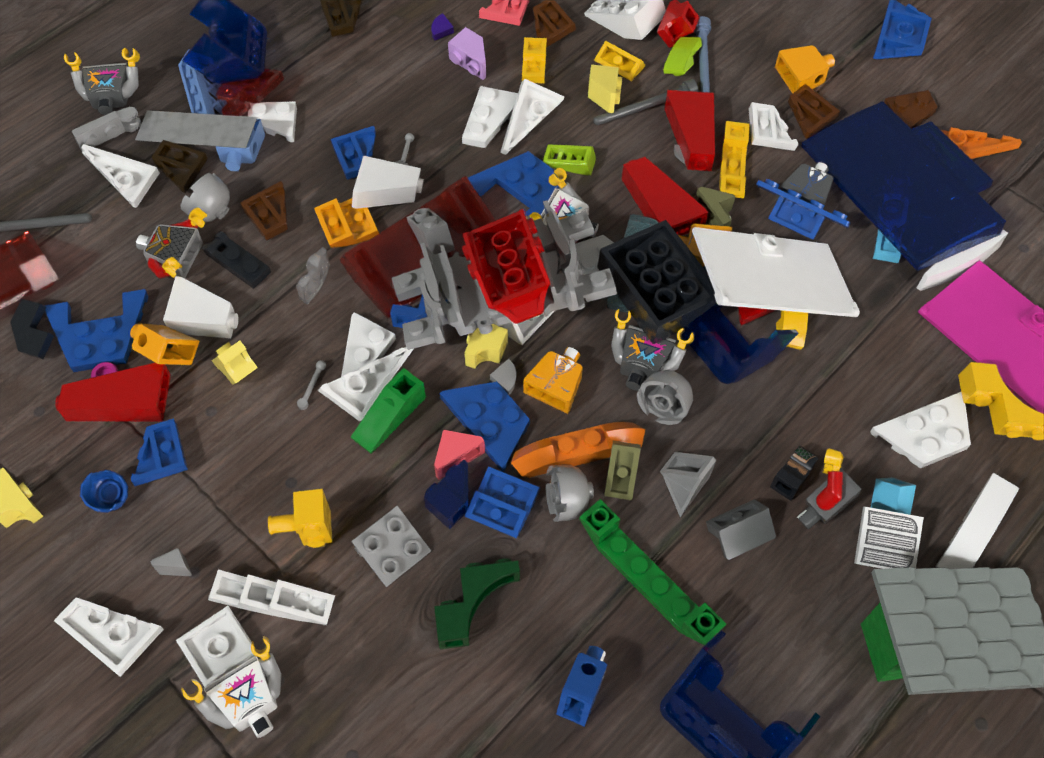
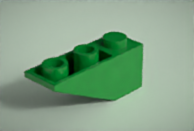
[351,368,426,454]

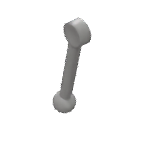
[297,360,326,410]

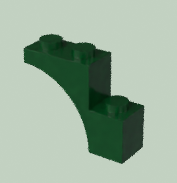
[434,559,520,650]

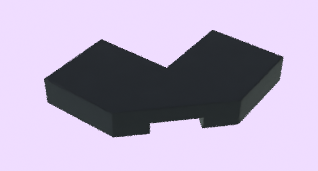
[10,299,54,360]

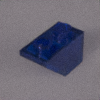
[424,460,469,529]

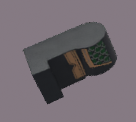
[770,445,819,501]

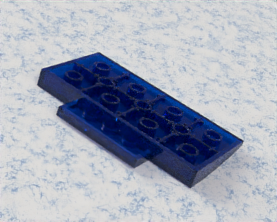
[801,101,1006,271]

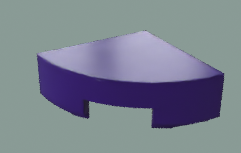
[431,13,454,41]

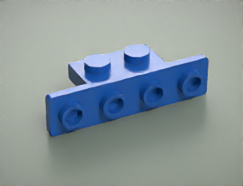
[756,179,850,240]

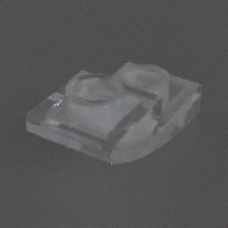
[296,247,330,305]

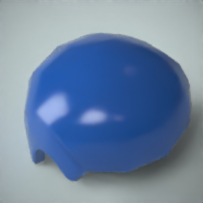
[80,470,128,513]

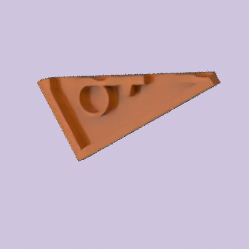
[924,124,1022,165]

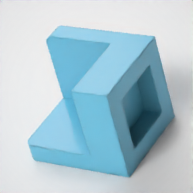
[871,477,916,515]

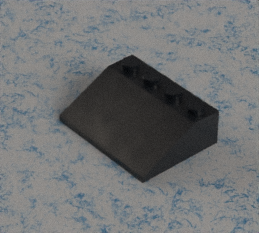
[597,220,717,344]

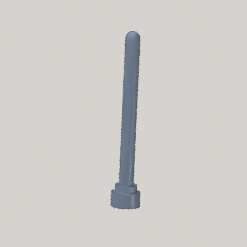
[694,16,711,92]

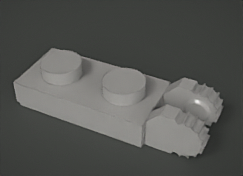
[72,106,142,152]

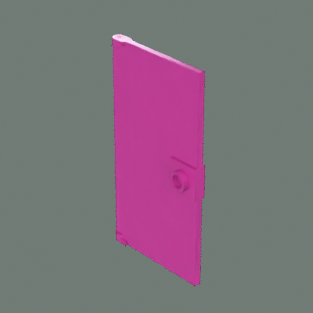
[918,260,1044,414]

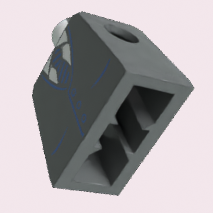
[776,162,833,205]

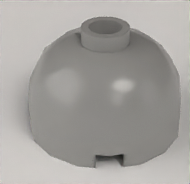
[181,173,230,222]
[637,370,693,425]
[546,465,594,522]

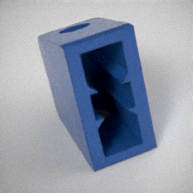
[556,646,607,727]

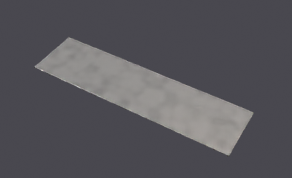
[135,110,257,148]

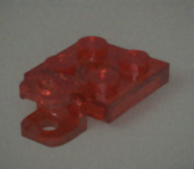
[216,65,284,116]

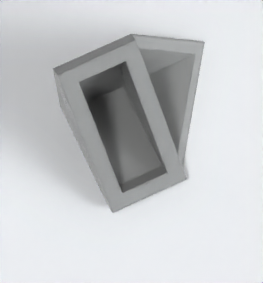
[660,452,716,518]

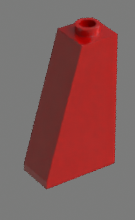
[665,90,715,171]
[622,157,708,236]
[55,363,171,422]

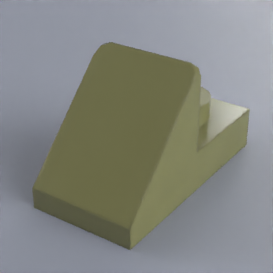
[695,187,735,227]
[604,440,641,500]

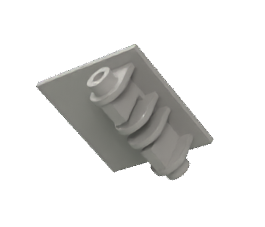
[351,506,431,587]

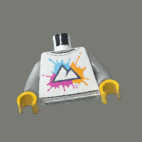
[529,168,599,244]
[181,636,281,738]

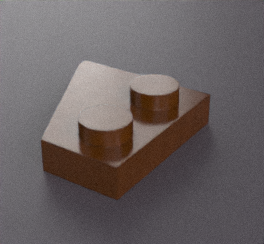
[533,0,576,48]
[788,85,840,140]
[883,90,937,137]
[240,181,288,241]

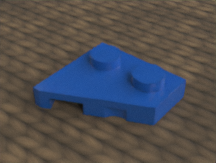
[331,126,376,180]
[131,418,188,486]

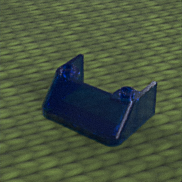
[182,0,267,84]
[682,266,799,384]
[660,630,821,758]

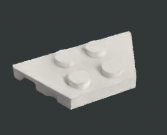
[870,392,971,468]

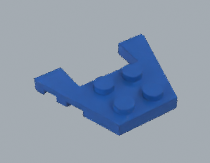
[463,151,559,216]
[45,289,148,372]

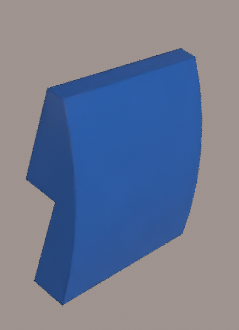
[465,466,540,539]

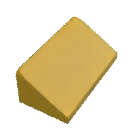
[594,40,645,81]

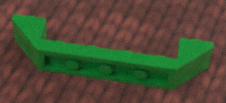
[579,499,726,645]

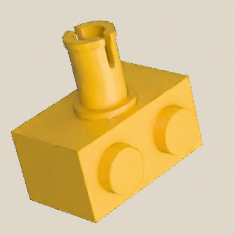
[268,489,332,548]

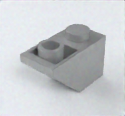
[406,208,455,255]

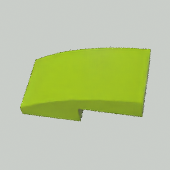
[663,37,702,76]

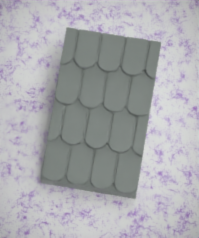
[861,567,1044,695]

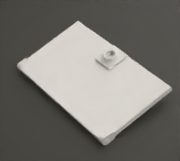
[692,227,860,317]

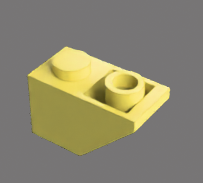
[588,65,622,113]

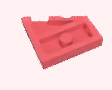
[479,0,530,26]

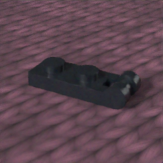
[202,231,271,289]

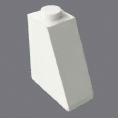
[352,156,424,209]
[163,276,238,338]

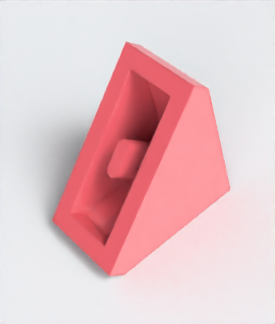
[434,430,485,480]

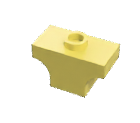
[465,324,508,368]
[212,341,258,385]
[0,468,43,528]

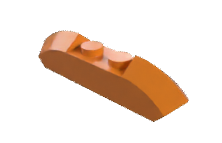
[511,422,646,478]

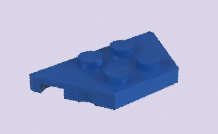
[873,0,932,59]
[440,382,530,472]

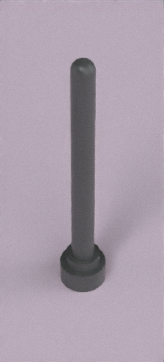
[593,79,699,125]
[0,213,92,232]

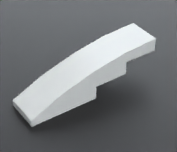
[917,228,1008,291]
[936,473,1019,569]
[208,569,335,625]

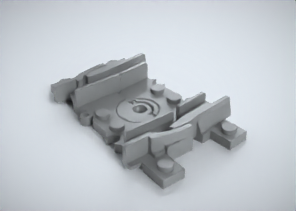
[392,200,617,350]

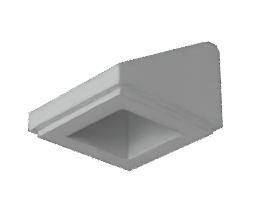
[150,548,192,576]

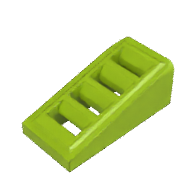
[543,145,596,175]

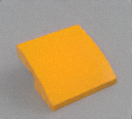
[314,198,380,248]

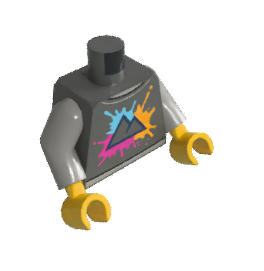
[64,48,140,115]
[611,309,694,391]

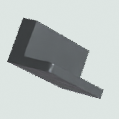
[706,499,776,560]

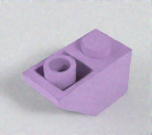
[448,27,486,80]

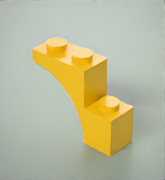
[958,362,1044,440]

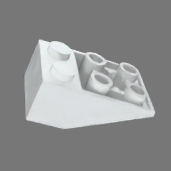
[584,0,666,40]

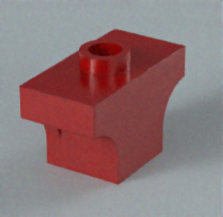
[657,0,700,48]

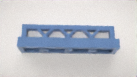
[178,49,231,116]

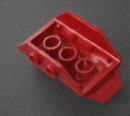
[462,209,551,324]

